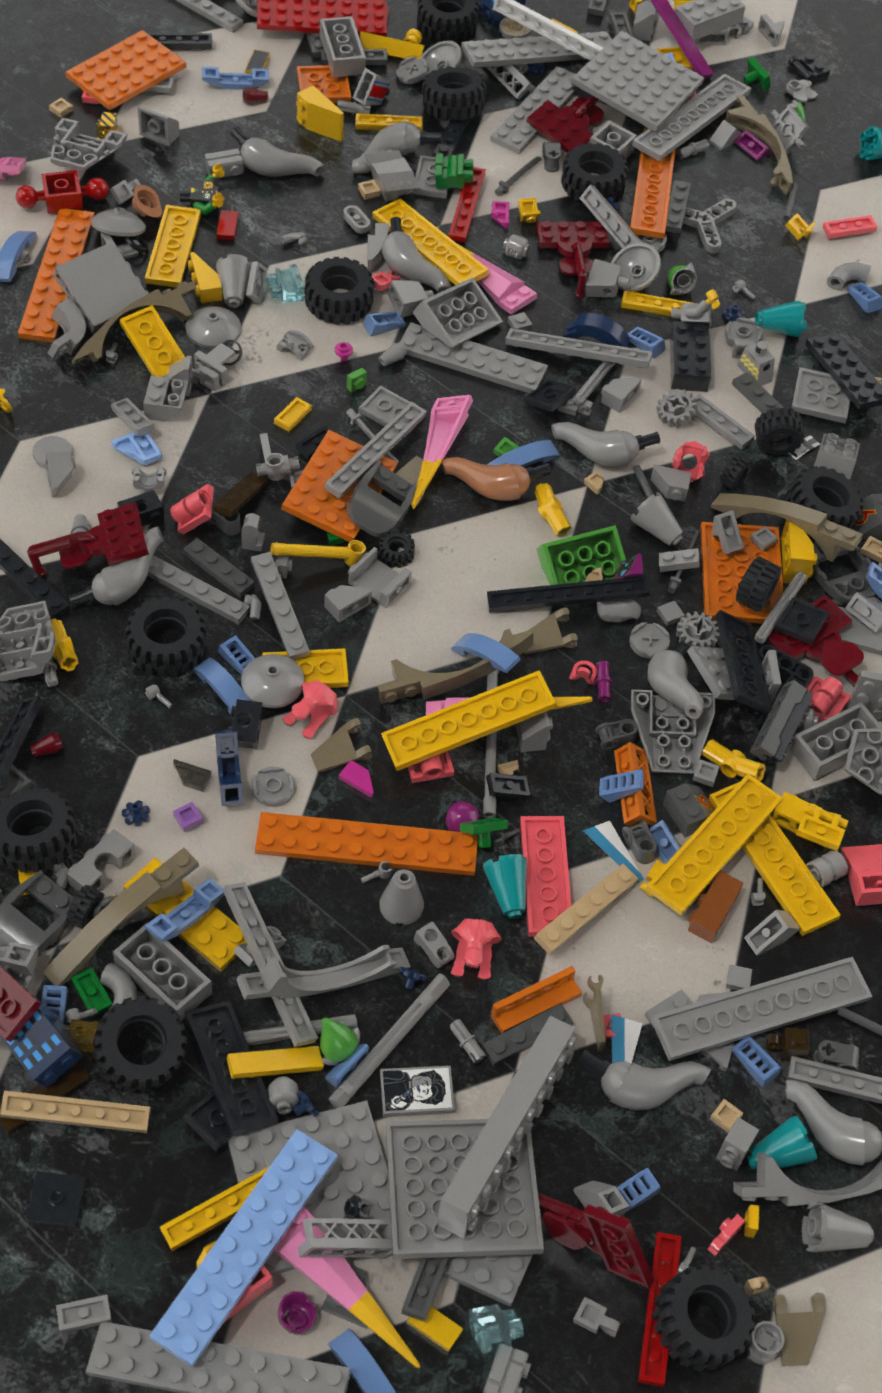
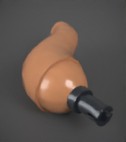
[441,457,552,501]

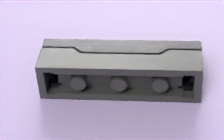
[750,680,813,766]

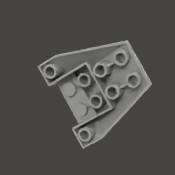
[631,689,715,774]

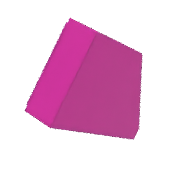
[491,201,510,229]
[339,760,374,798]

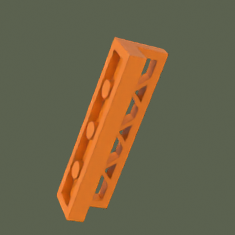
[614,742,657,826]
[491,966,582,1034]

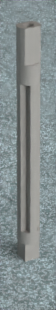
[329,974,450,1108]

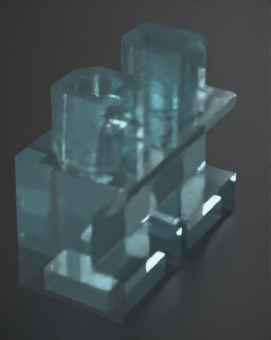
[266,264,305,303]
[468,1304,524,1353]

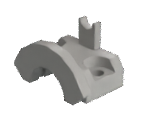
[277,330,313,361]
[132,467,167,493]

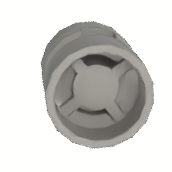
[806,850,848,888]
[745,1321,785,1365]

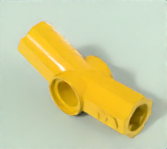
[534,483,572,537]
[51,618,79,672]
[702,739,766,781]

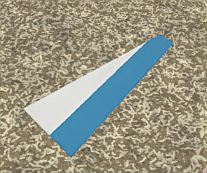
[583,821,644,883]
[611,1014,643,1063]

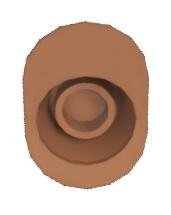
[132,185,162,218]

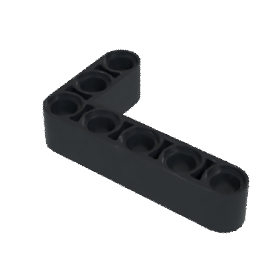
[751,645,814,743]

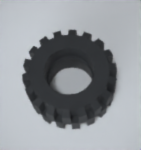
[754,407,805,456]
[736,556,781,612]

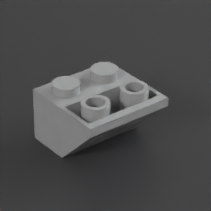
[633,0,659,41]
[143,376,189,421]
[515,711,553,752]

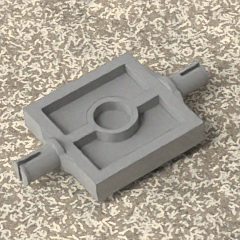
[770,105,810,154]

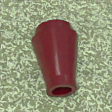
[242,87,268,104]
[30,732,64,758]

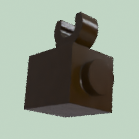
[766,1028,809,1061]

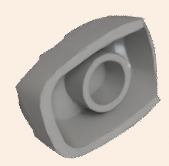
[597,599,641,622]

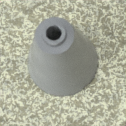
[216,254,252,308]
[630,492,684,546]
[379,869,424,925]
[802,1202,874,1253]

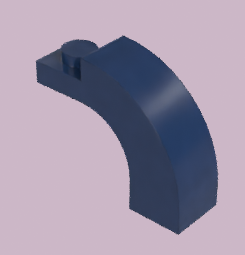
[562,313,630,347]
[215,730,244,806]

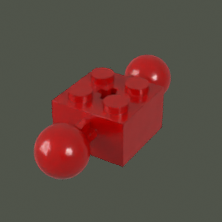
[15,170,109,214]

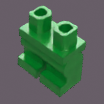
[435,153,474,189]

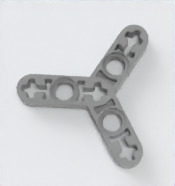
[668,199,737,253]

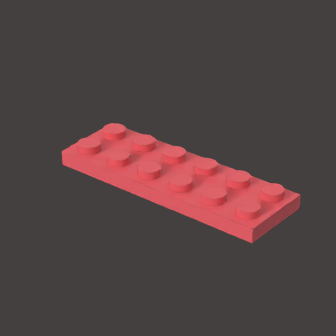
[520,816,571,937]

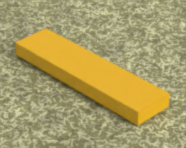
[360,32,424,59]
[355,114,423,131]
[621,291,692,316]
[226,1046,324,1079]

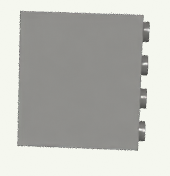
[54,242,149,335]

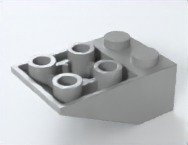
[814,433,860,480]

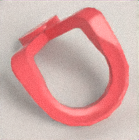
[569,661,597,685]

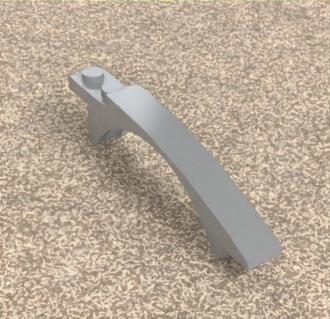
[236,945,411,1000]
[733,1152,882,1206]

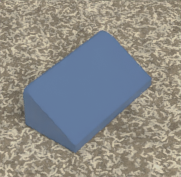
[649,820,681,864]
[325,1044,369,1088]

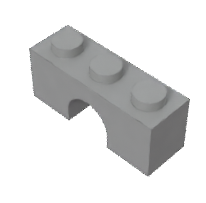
[67,829,135,891]

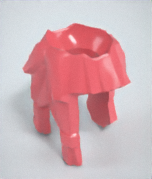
[672,441,710,482]
[282,680,338,739]
[451,919,502,980]

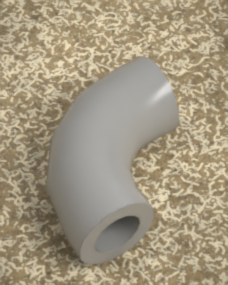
[827,262,871,290]
[100,963,137,1011]

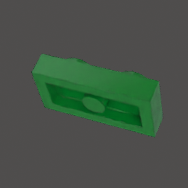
[71,967,112,1018]

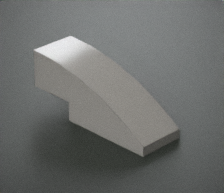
[367,223,389,273]

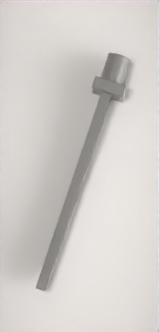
[346,408,399,463]

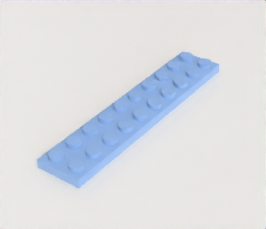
[149,1129,338,1368]

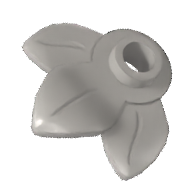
[786,80,818,102]

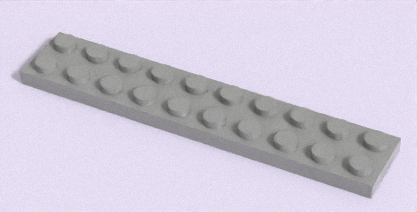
[461,31,612,68]
[632,74,751,161]
[651,957,873,1061]
[86,1322,351,1393]

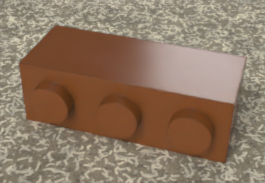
[687,871,744,943]

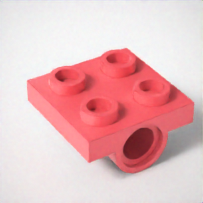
[170,484,214,535]
[806,676,851,722]
[408,751,454,783]

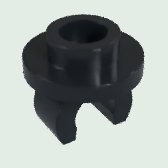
[344,1195,370,1219]

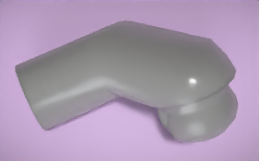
[280,232,308,245]
[244,594,261,620]
[51,862,69,890]

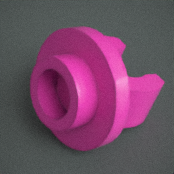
[334,342,353,362]

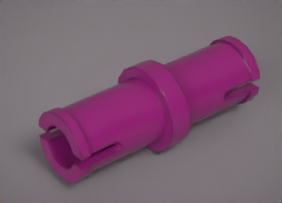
[595,661,612,703]

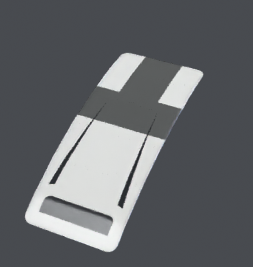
[788,436,820,460]

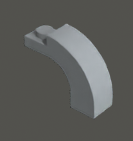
[48,298,86,358]

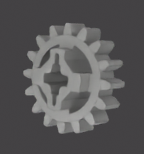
[656,389,698,427]
[676,611,720,647]

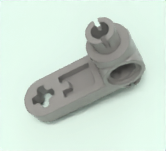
[256,433,300,481]

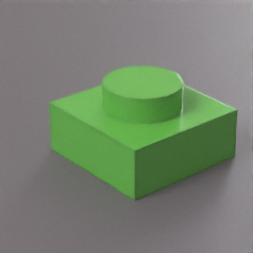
[347,368,367,392]
[493,437,519,457]

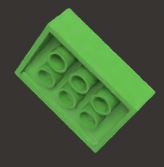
[536,525,626,585]

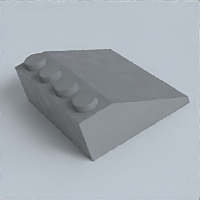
[413,277,503,348]

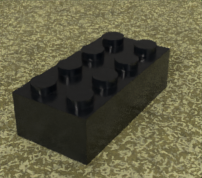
[670,321,711,392]

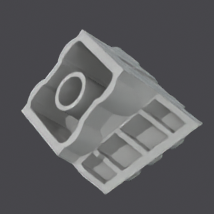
[364,150,421,202]

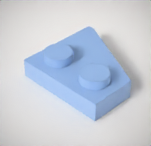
[111,432,162,466]

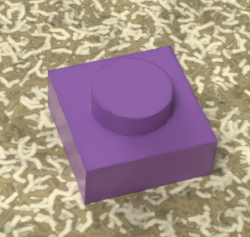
[173,802,203,832]

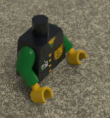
[180,163,224,215]

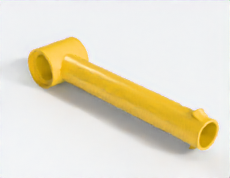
[271,540,366,566]

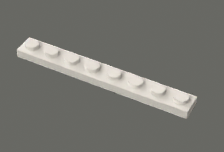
[493,0,603,60]

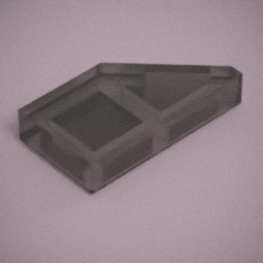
[173,759,212,792]

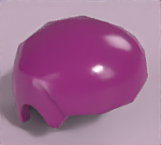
[445,801,480,832]
[277,1291,316,1335]

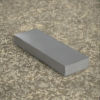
[111,398,155,437]

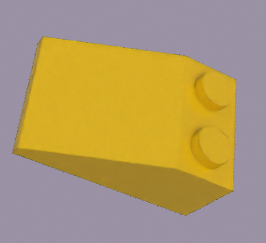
[296,85,344,142]
[781,519,817,585]

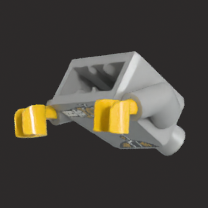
[671,289,720,327]

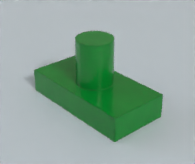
[743,57,771,90]
[460,817,508,848]

